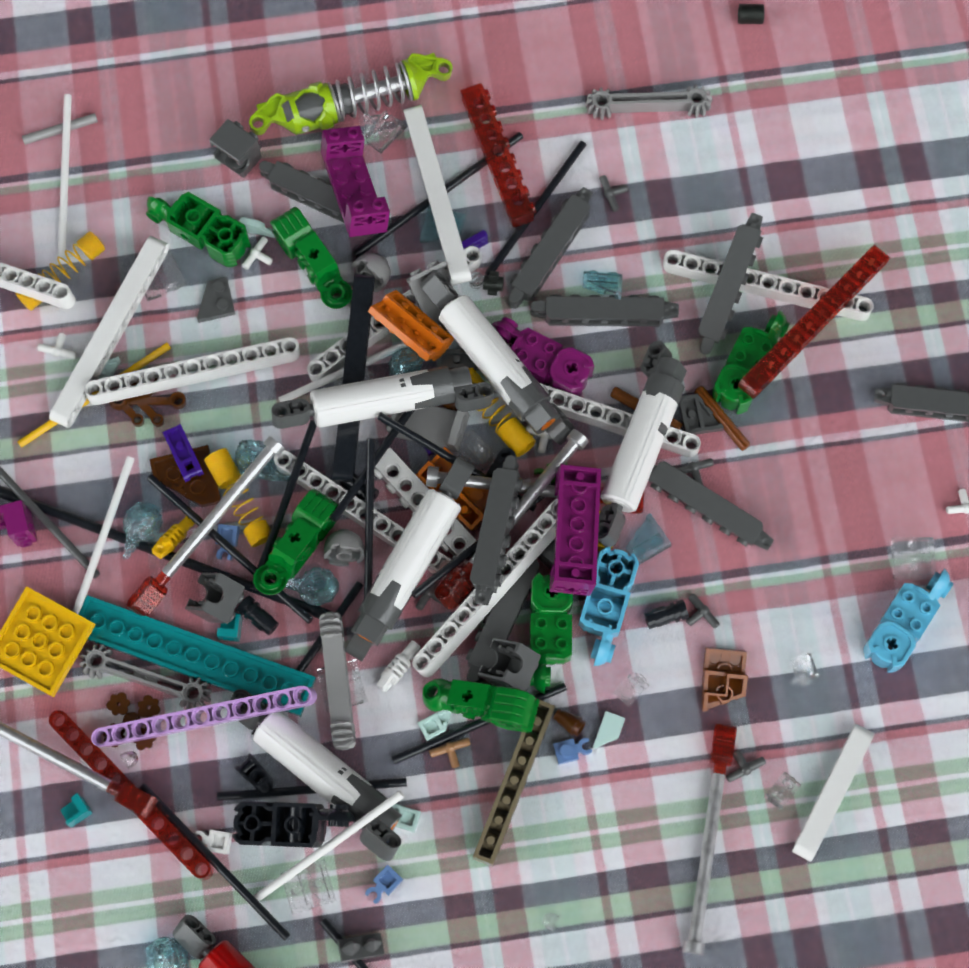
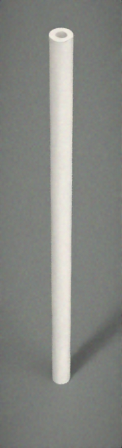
[58,94,72,258]
[278,325,442,402]
[72,456,135,615]
[247,790,405,907]

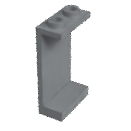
[406,260,453,336]
[386,406,470,452]

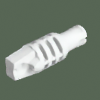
[377,640,421,692]

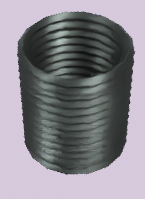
[738,4,765,25]

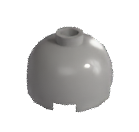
[351,252,391,292]
[324,529,365,566]

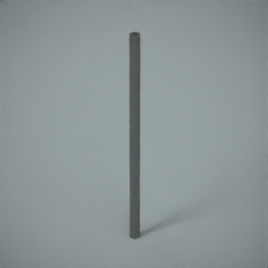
[0,467,101,579]

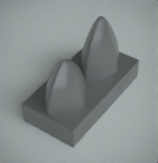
[337,933,384,963]

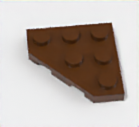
[149,445,221,508]

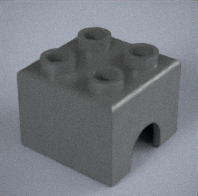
[209,119,262,178]
[185,572,245,624]
[477,638,541,691]

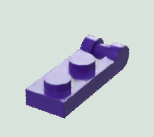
[162,424,204,482]

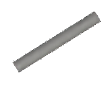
[22,113,98,145]

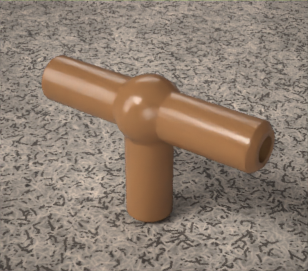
[429,737,471,769]

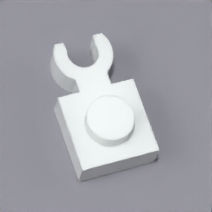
[195,830,233,854]

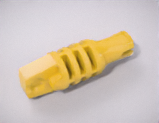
[152,516,195,559]

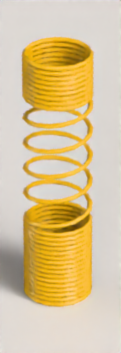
[15,231,105,311]
[468,368,536,457]
[204,448,271,547]

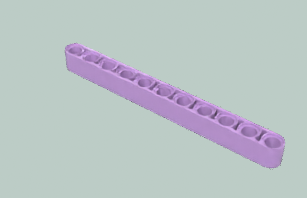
[91,686,317,747]

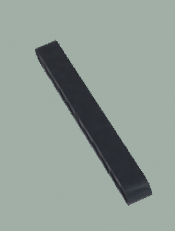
[332,274,375,483]

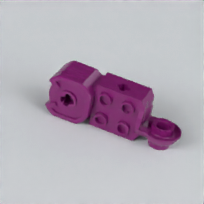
[491,317,594,397]

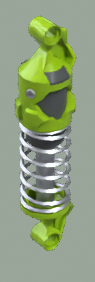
[249,53,453,135]

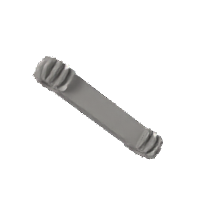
[585,84,713,120]
[319,611,356,751]
[79,644,212,710]

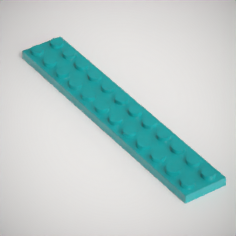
[79,595,316,717]

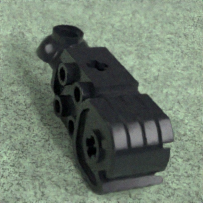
[232,801,356,848]

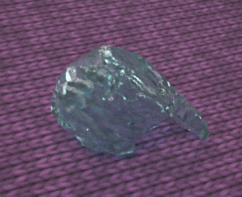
[389,347,444,376]
[235,439,290,482]
[122,502,163,559]
[285,567,339,606]
[145,937,189,968]

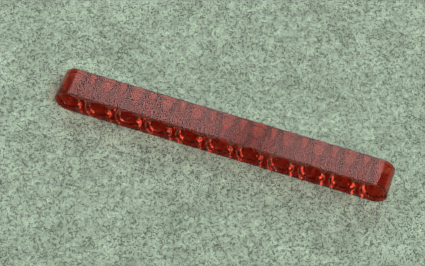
[738,245,890,399]
[49,710,214,881]

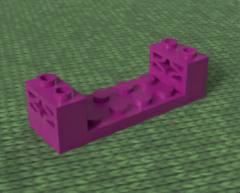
[320,126,390,237]
[549,464,601,596]
[0,500,37,547]

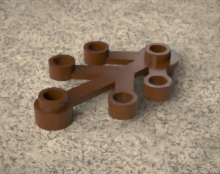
[109,378,187,427]

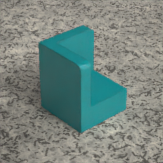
[217,613,243,642]
[60,793,93,828]

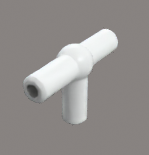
[242,236,273,270]
[37,333,77,359]
[526,425,552,453]
[946,489,969,514]

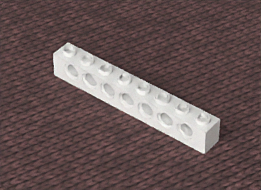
[374,448,476,579]

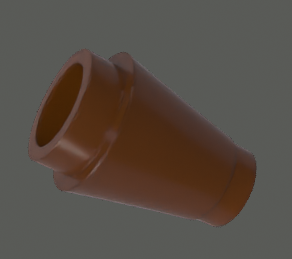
[553,709,586,736]

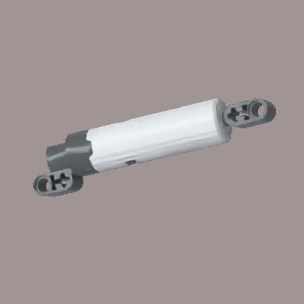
[598,341,687,547]

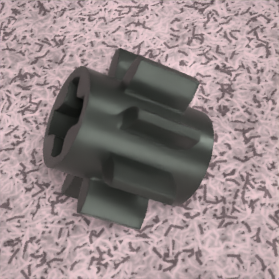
[483,271,504,296]

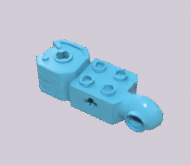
[578,547,639,666]
[863,568,954,673]

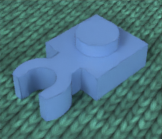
[215,524,240,561]
[553,738,592,765]
[365,865,403,904]

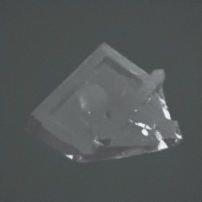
[363,110,406,154]

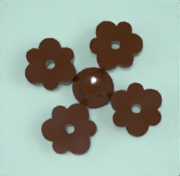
[102,692,161,750]

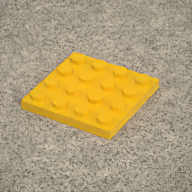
[0,586,96,697]

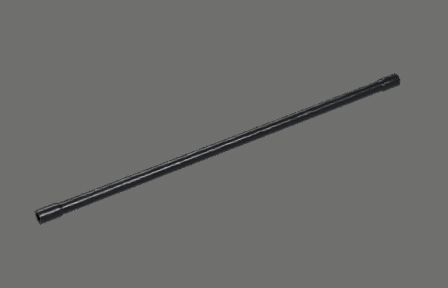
[0,485,332,619]

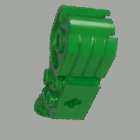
[146,192,251,267]
[270,207,352,309]
[712,310,790,415]
[253,488,339,595]
[529,573,573,694]
[422,678,540,733]

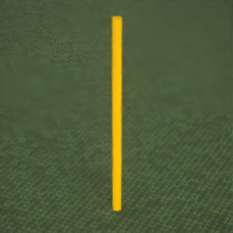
[17,342,171,448]

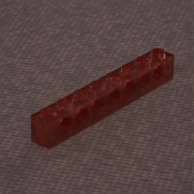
[460,83,536,228]

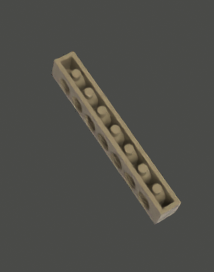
[473,698,555,867]

